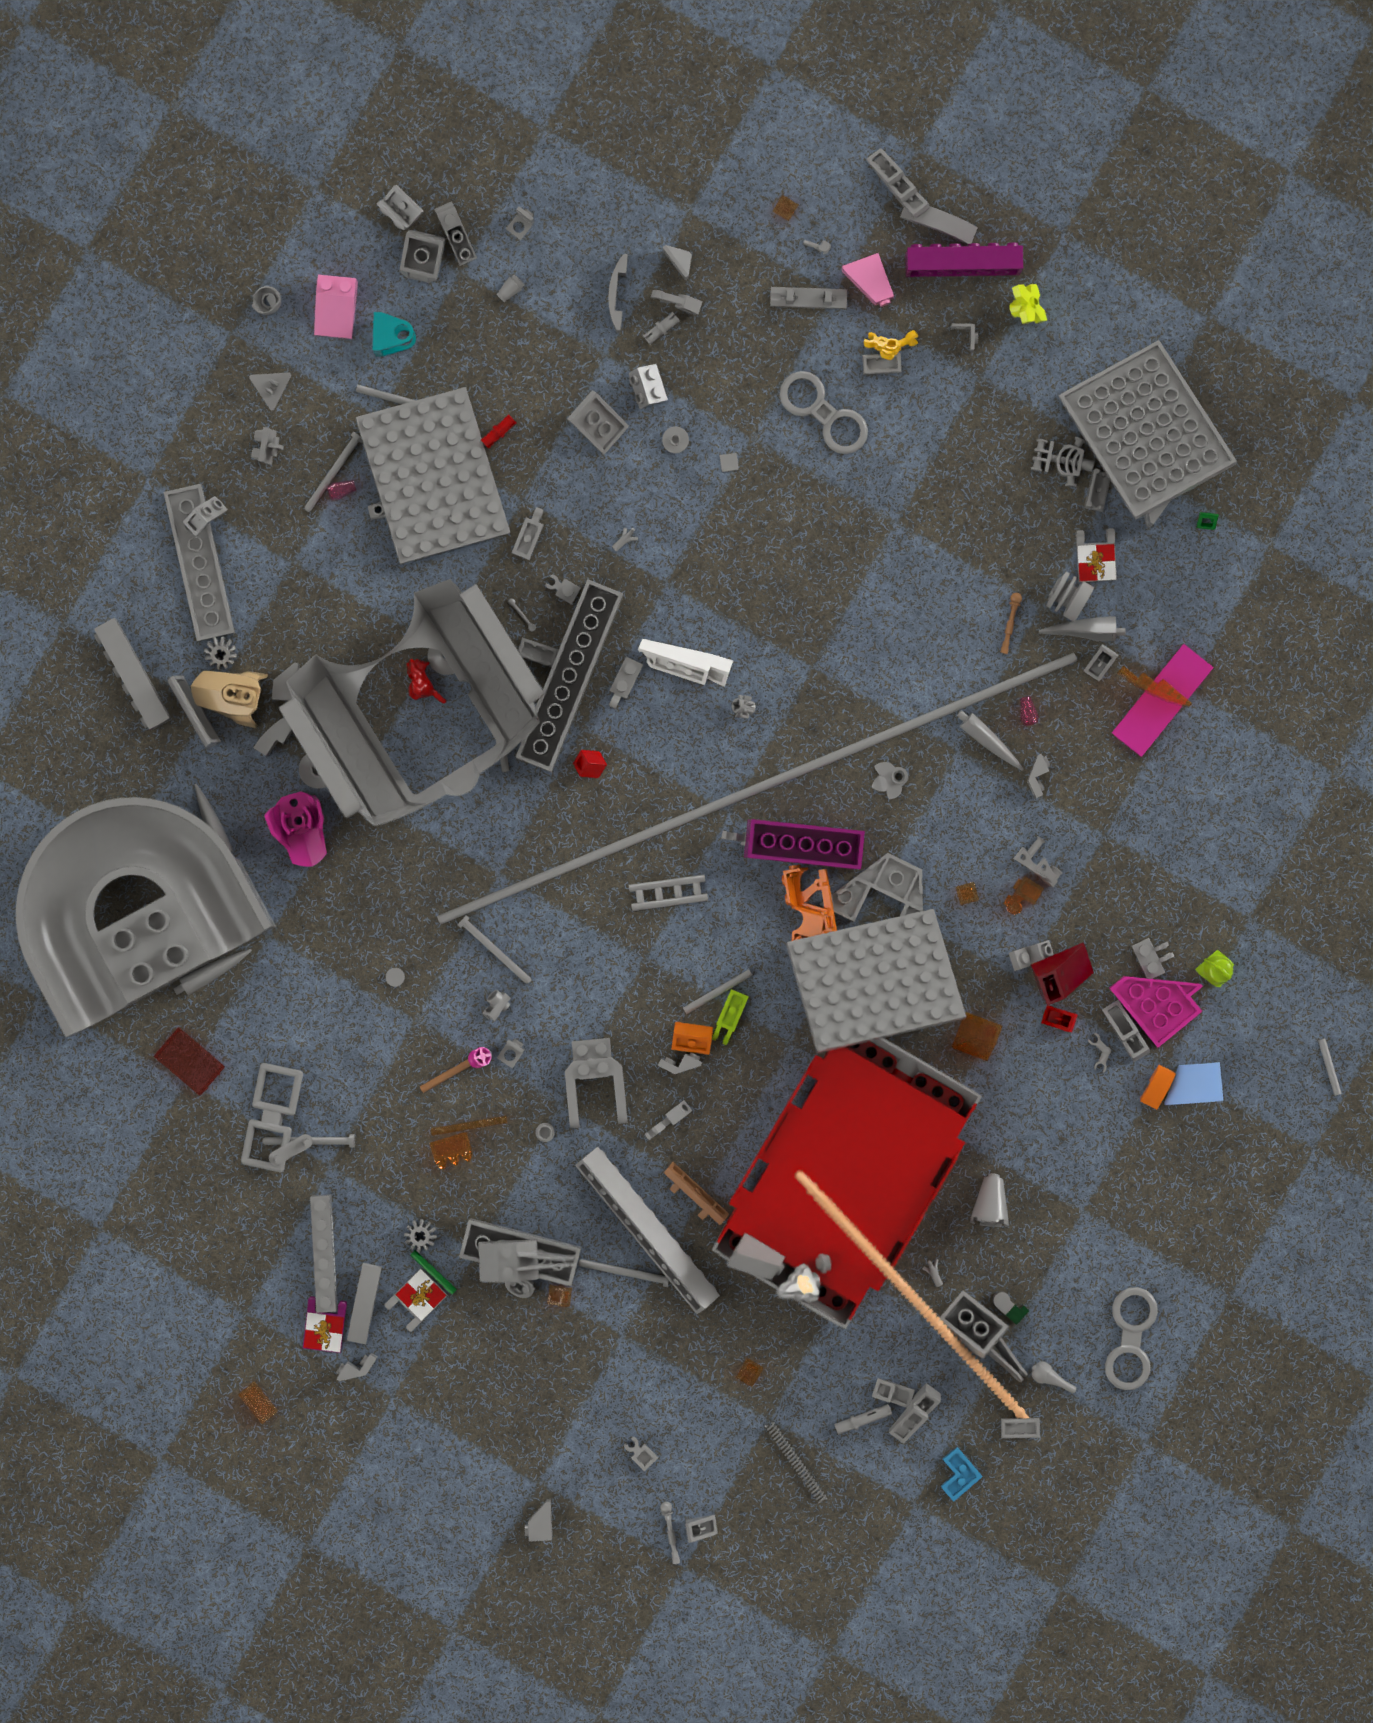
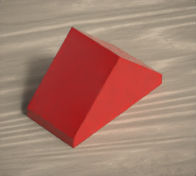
[1041,1006,1078,1033]

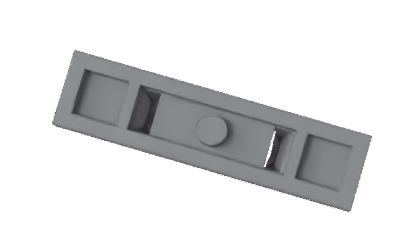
[770,287,847,309]

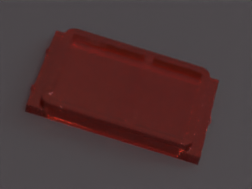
[153,1027,225,1096]

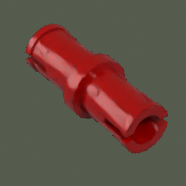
[481,414,517,449]

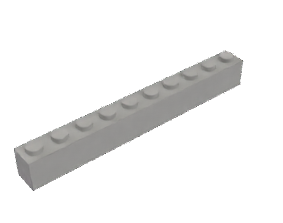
[575,1147,720,1314]

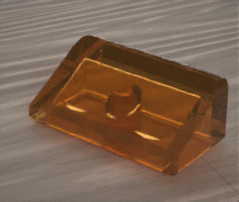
[238,1381,278,1424]

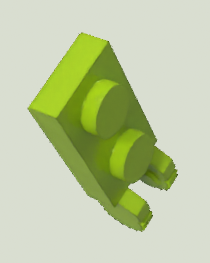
[712,989,749,1045]

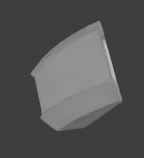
[399,230,446,283]

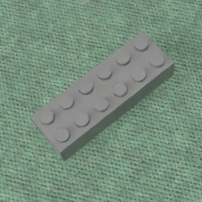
[459,1218,581,1286]

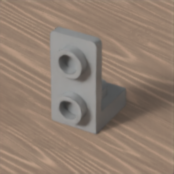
[183,496,227,536]

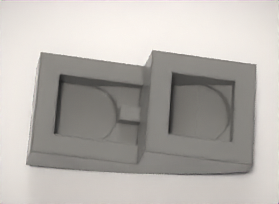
[872,1378,915,1408]

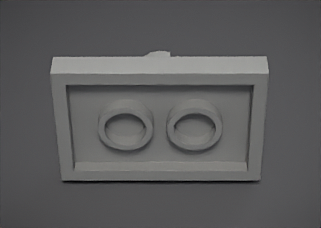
[567,390,629,455]

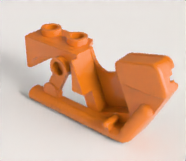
[782,864,837,941]

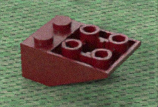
[1031,942,1094,1006]

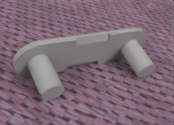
[269,1134,313,1165]

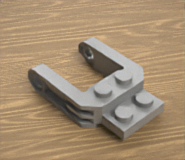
[565,1038,628,1129]

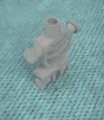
[1031,437,1094,487]

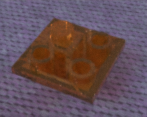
[951,1012,1003,1061]

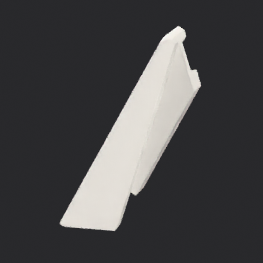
[638,639,733,687]

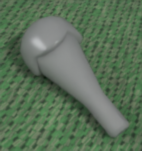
[1031,1361,1077,1394]

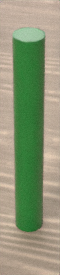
[410,1250,457,1295]

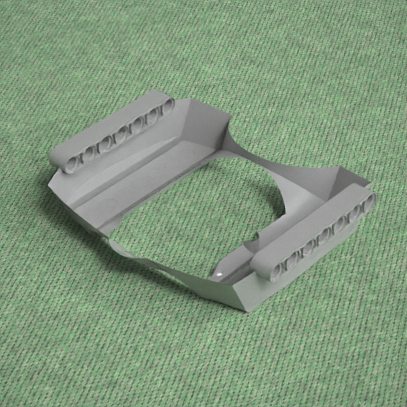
[279,579,545,826]

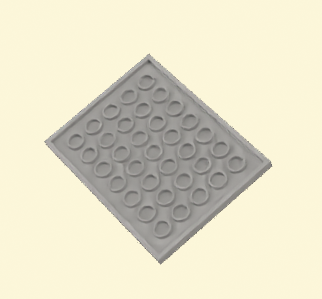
[1059,340,1237,520]
[355,387,510,565]
[786,909,966,1053]

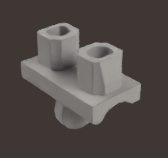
[251,427,284,465]

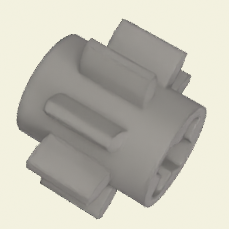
[732,695,756,719]

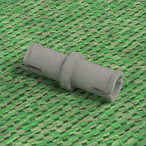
[643,312,680,345]

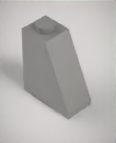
[727,1233,785,1280]

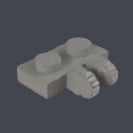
[1131,938,1174,979]

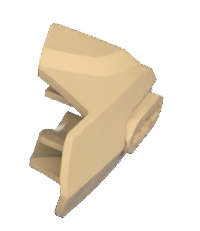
[191,671,268,728]

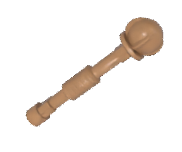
[1000,593,1022,654]

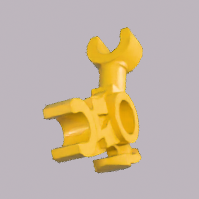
[864,330,918,360]

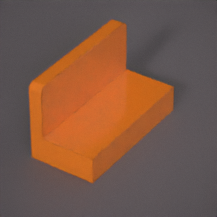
[671,1022,713,1055]

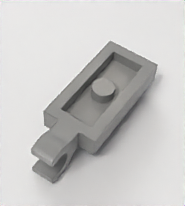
[512,507,544,561]
[609,657,643,709]

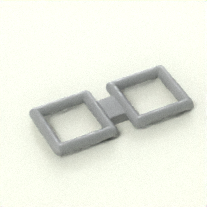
[241,1063,303,1172]

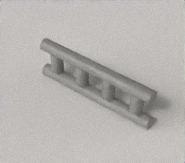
[629,874,708,911]

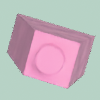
[842,253,894,307]

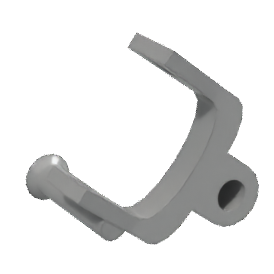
[1013,836,1063,888]

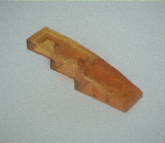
[1117,665,1192,708]

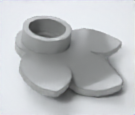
[872,762,908,799]

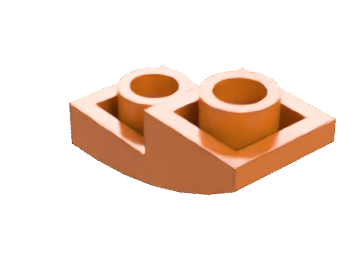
[1140,1065,1176,1110]

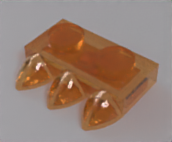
[429,1131,472,1170]

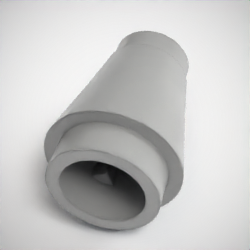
[497,274,525,302]

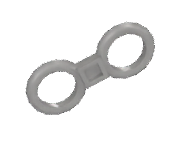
[780,371,868,454]
[1105,1287,1158,1390]

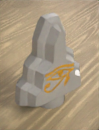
[776,1264,820,1303]

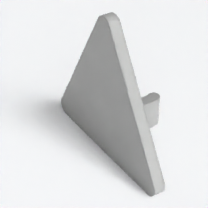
[249,373,291,411]

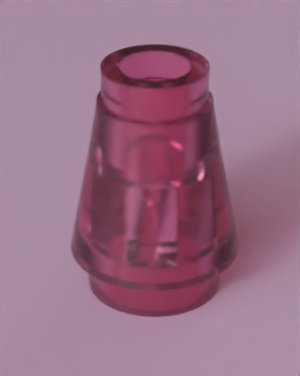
[327,480,356,501]
[1020,696,1039,726]

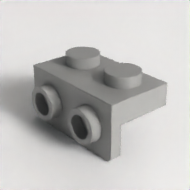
[377,185,424,230]
[629,364,668,409]

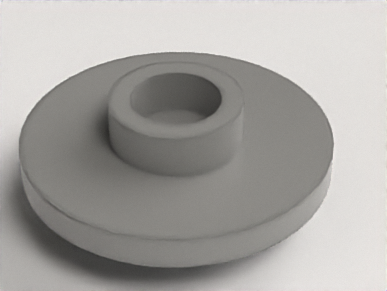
[662,427,689,454]

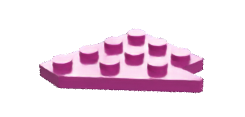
[1109,976,1203,1048]

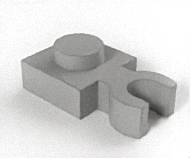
[545,575,581,605]
[624,1436,658,1472]

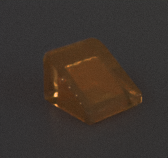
[547,1285,572,1307]
[736,1358,763,1387]

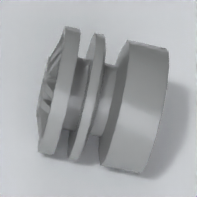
[1046,571,1094,622]

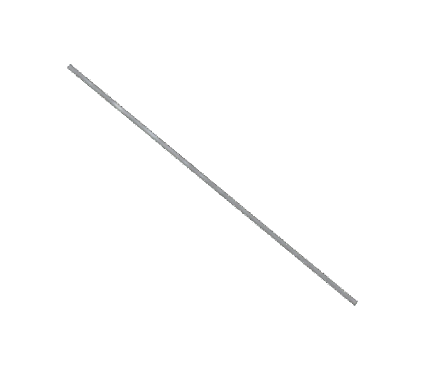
[437,652,1077,925]

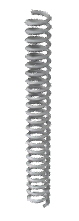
[765,1422,827,1503]

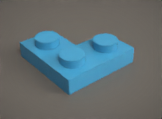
[941,1447,983,1502]

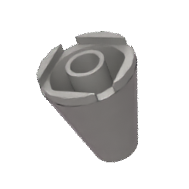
[970,1173,1009,1227]

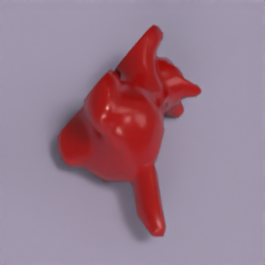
[406,659,447,704]

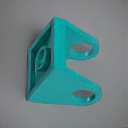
[372,312,416,357]

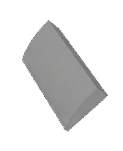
[168,676,221,750]

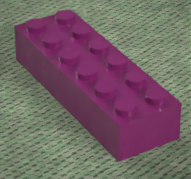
[905,243,1023,277]
[744,819,865,869]

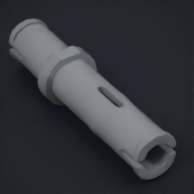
[834,1404,892,1435]

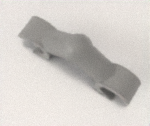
[1088,1033,1111,1073]

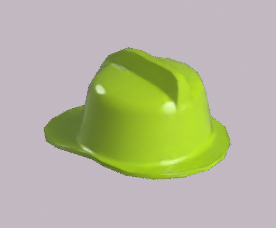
[1195,950,1234,987]

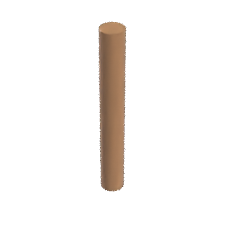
[420,1059,471,1093]

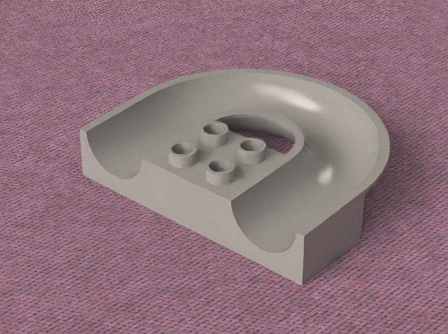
[16,797,276,1037]

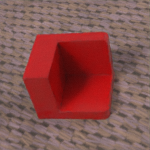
[573,750,607,778]

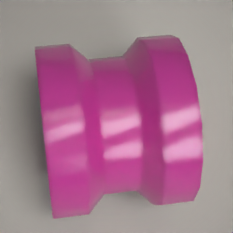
[468,1047,492,1068]

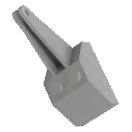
[479,1239,575,1282]
[940,1291,1028,1382]

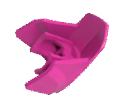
[265,791,327,867]

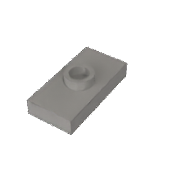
[862,353,902,375]
[518,637,559,668]
[1001,1418,1040,1438]

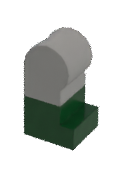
[992,1291,1029,1325]

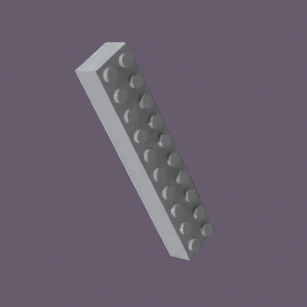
[515,579,624,773]

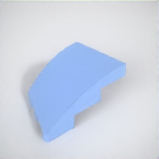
[1164,1062,1223,1105]

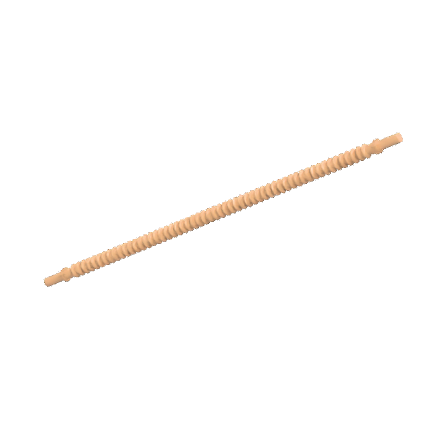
[795,1171,1029,1418]

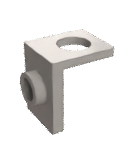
[506,206,535,240]
[951,323,978,353]
[497,1038,525,1068]

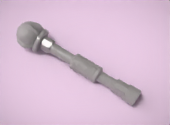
[660,1502,680,1564]

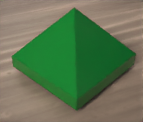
[1196,512,1219,530]

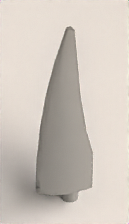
[1039,616,1126,641]
[956,710,1024,771]
[194,784,233,852]
[173,949,252,995]

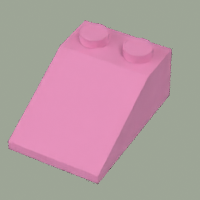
[314,275,358,339]

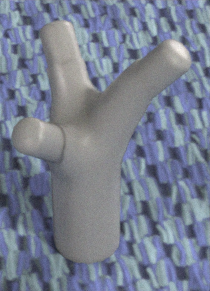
[612,528,638,552]
[922,1259,943,1287]

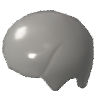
[252,286,281,315]

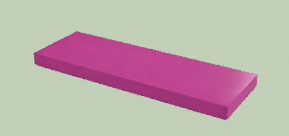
[1112,644,1213,757]

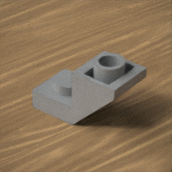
[1027,754,1050,799]
[1009,940,1054,971]
[658,1052,702,1074]
[336,1353,378,1381]

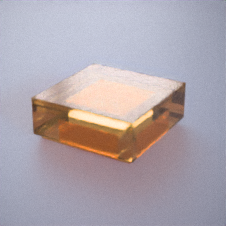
[772,195,799,222]
[955,882,979,905]

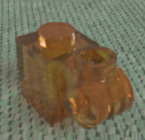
[1003,876,1044,915]

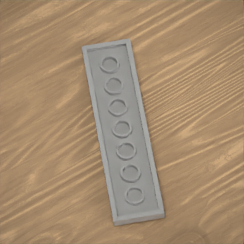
[164,484,235,642]

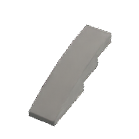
[866,148,930,218]
[347,1263,382,1344]

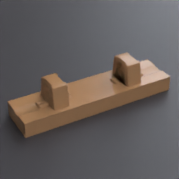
[664,1162,729,1225]

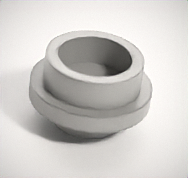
[536,1123,555,1142]
[816,1254,831,1273]

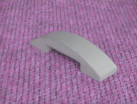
[900,206,978,244]
[608,254,628,333]

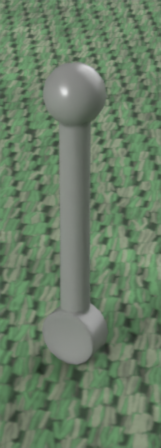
[508,598,536,631]

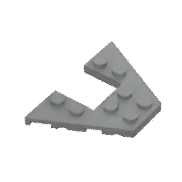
[820,853,923,922]

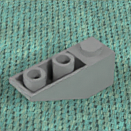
[434,201,477,266]

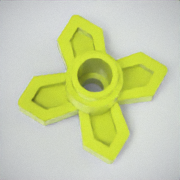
[1009,284,1047,324]

